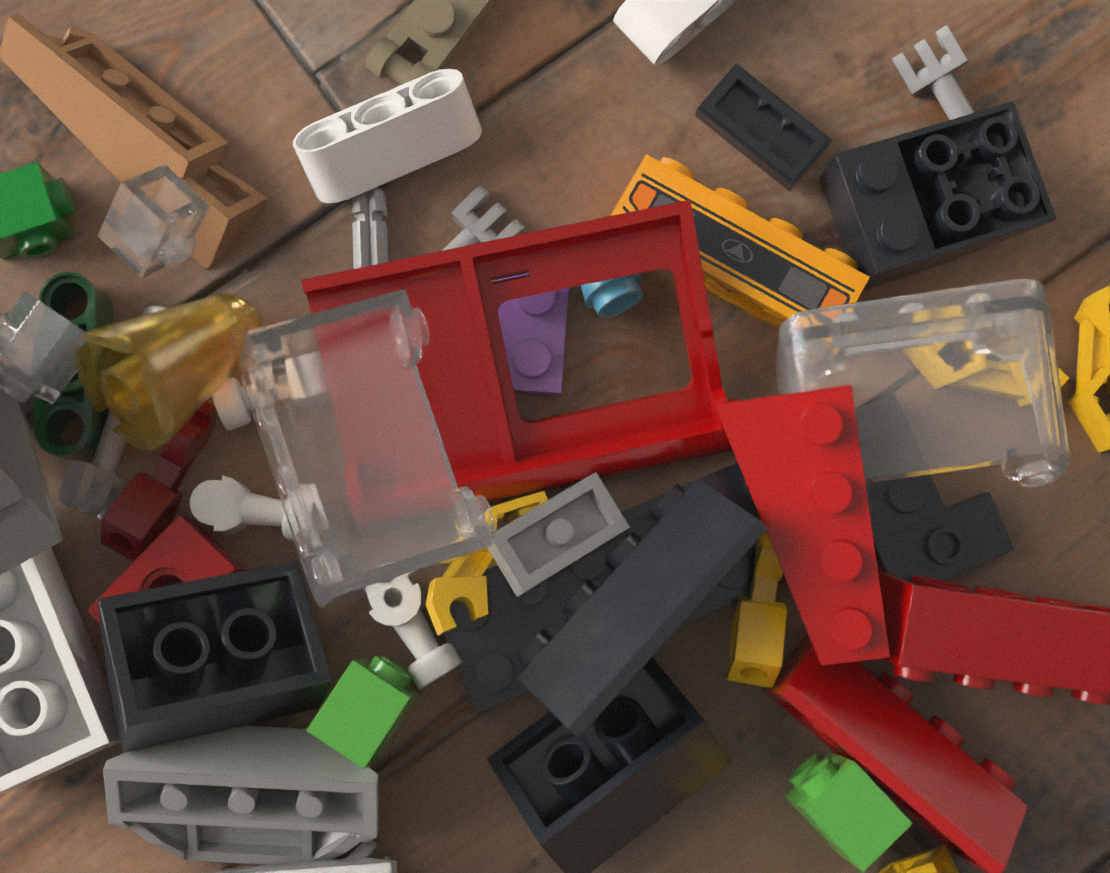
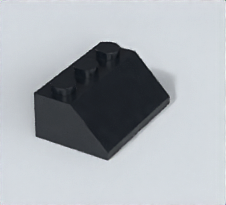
[98,561,331,753]
[487,657,733,873]

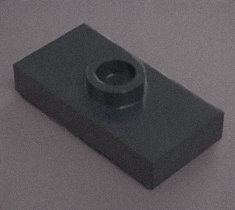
[695,63,832,192]
[874,492,1015,582]

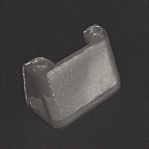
[776,279,1070,495]
[239,289,495,608]

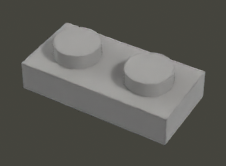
[483,472,630,597]

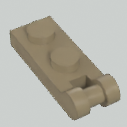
[365,0,497,85]

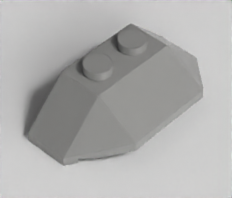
[103,726,379,865]

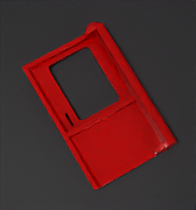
[301,200,739,529]

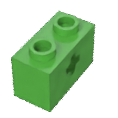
[306,655,421,769]
[784,751,913,872]

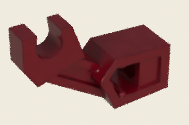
[100,395,217,562]

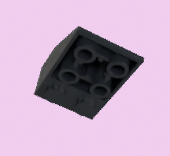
[819,101,1057,290]

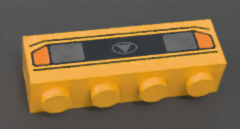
[611,154,870,354]

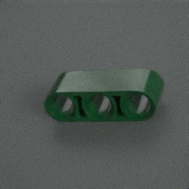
[33,271,114,462]

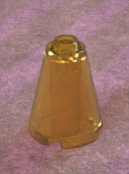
[74,293,261,451]

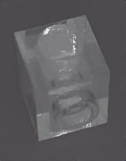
[98,164,210,278]
[0,291,98,404]

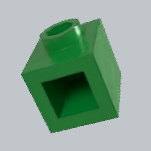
[0,162,76,260]

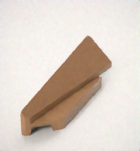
[0,14,268,268]

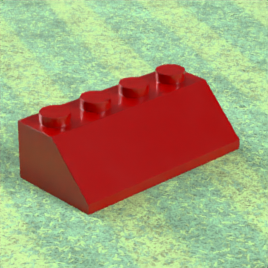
[762,634,1028,873]

